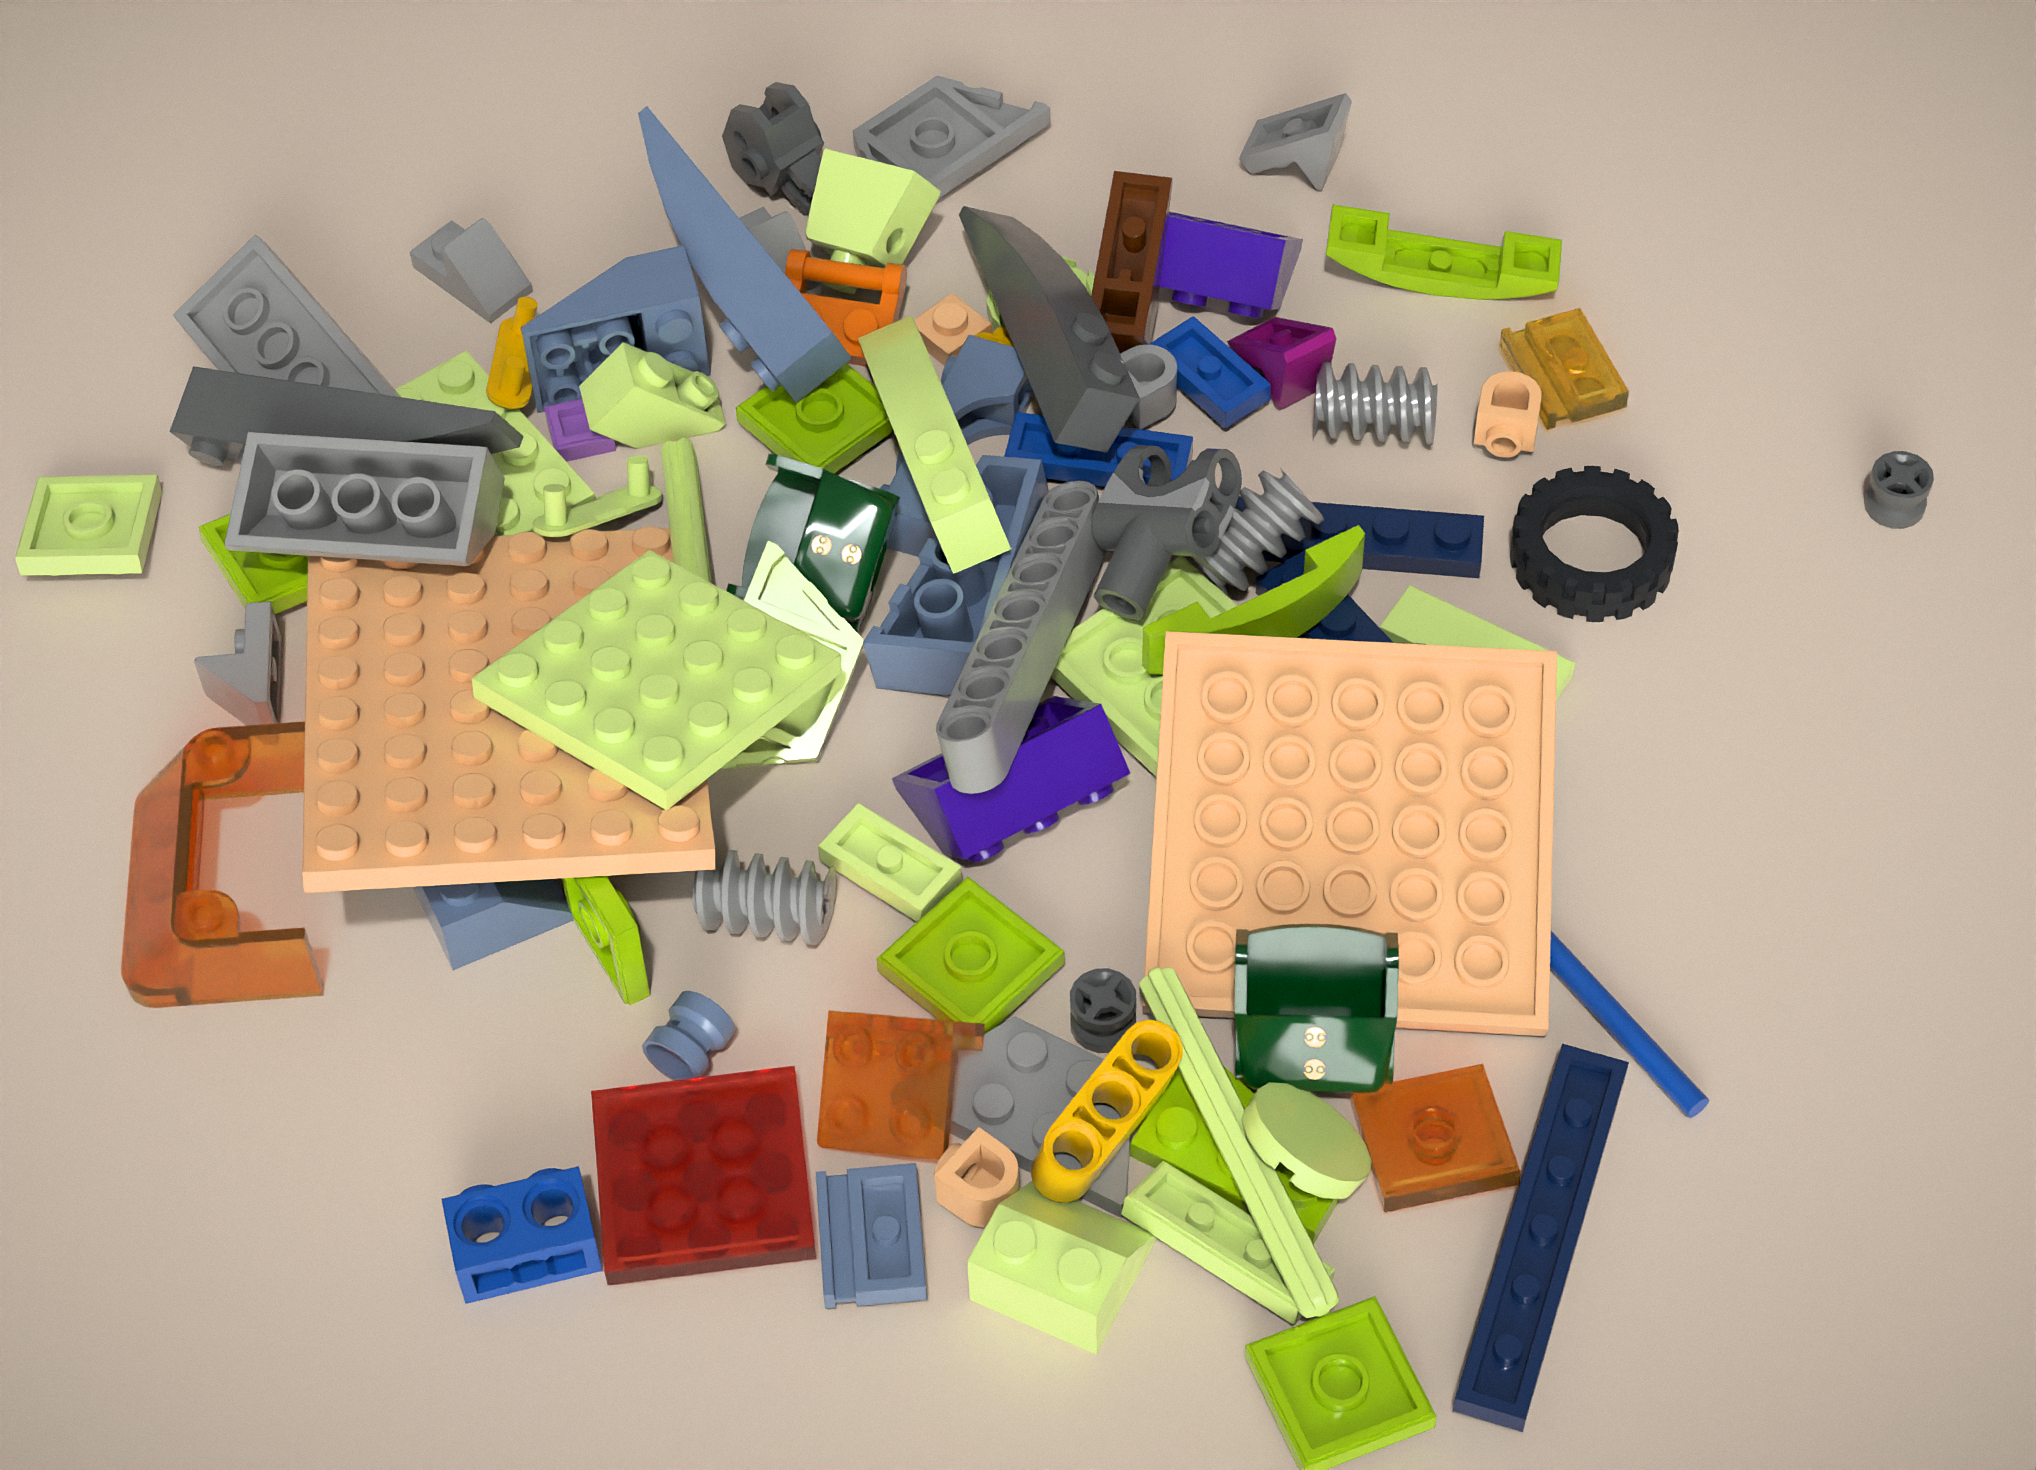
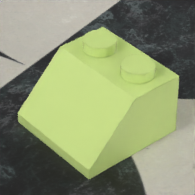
[967,1182,1156,1355]

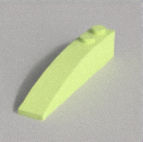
[858,315,1011,574]

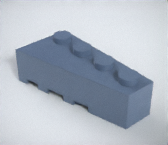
[863,455,1049,695]

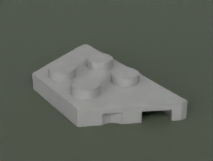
[853,76,1050,199]
[893,1017,1130,1218]

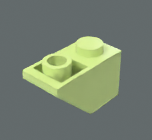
[579,342,726,449]

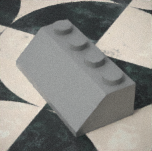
[224,432,505,566]

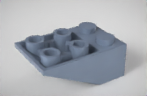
[521,245,710,413]

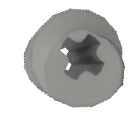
[1313,362,1438,445]
[1193,468,1324,597]
[692,850,836,945]

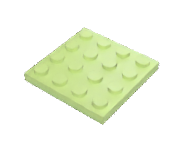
[472,550,842,810]

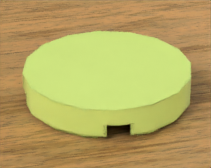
[1242,1082,1372,1199]

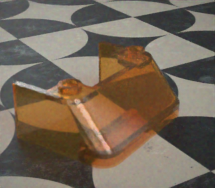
[121,721,324,1008]

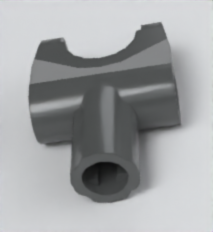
[1092,445,1242,620]

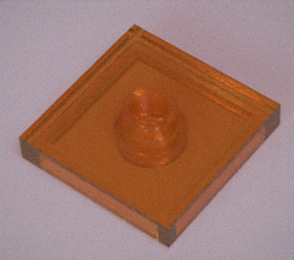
[1350,1064,1520,1212]

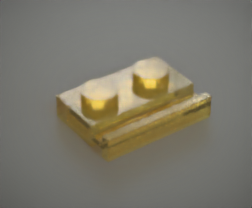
[1499,308,1629,430]

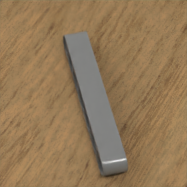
[936,481,1106,794]

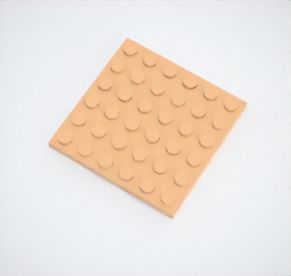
[1142,631,1557,1036]

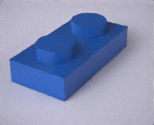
[1148,316,1271,429]

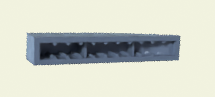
[638,106,852,403]

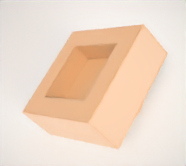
[914,293,992,366]

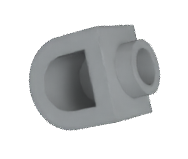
[1120,345,1177,429]

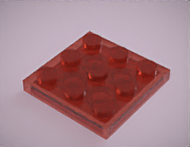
[591,1065,817,1285]

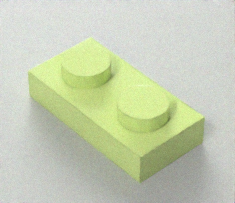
[818,803,962,922]

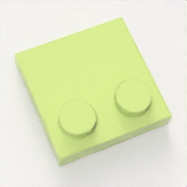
[15,474,162,576]

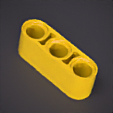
[1031,1020,1183,1203]

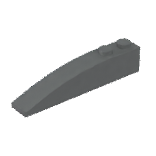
[959,206,1140,453]
[169,366,524,466]

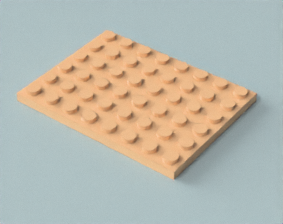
[302,526,715,893]

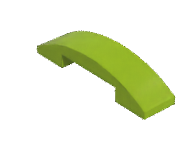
[1326,204,1562,300]
[1142,525,1365,675]

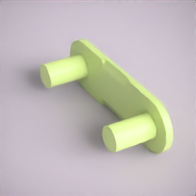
[533,456,662,537]

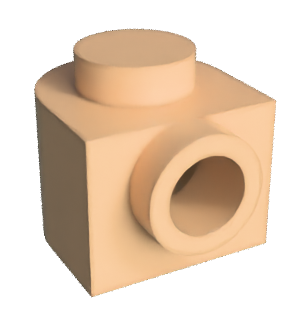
[1474,371,1542,457]
[934,1127,1019,1227]

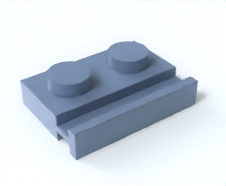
[816,1163,927,1309]

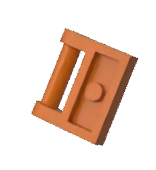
[785,249,907,367]

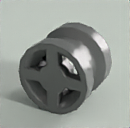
[1864,451,1934,529]
[1070,968,1136,1053]

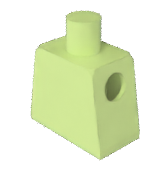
[805,148,941,294]

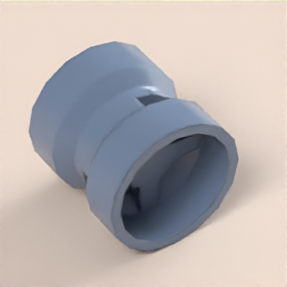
[642,991,735,1086]

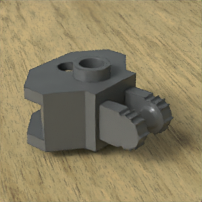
[722,82,825,217]

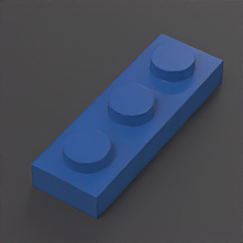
[1004,412,1193,487]

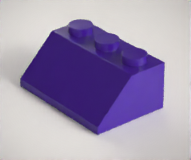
[1160,211,1303,318]
[892,696,1131,863]

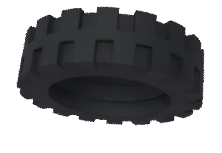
[1510,466,1679,622]

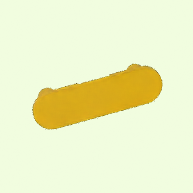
[486,297,538,409]

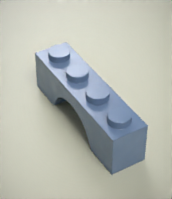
[880,335,1035,557]

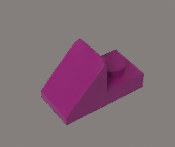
[1227,317,1337,410]

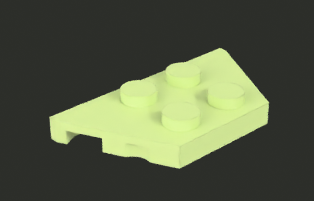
[719,541,864,770]

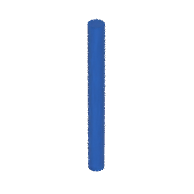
[1550,931,1709,1118]

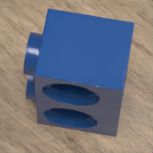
[441,1166,603,1304]

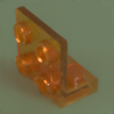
[817,1010,985,1159]

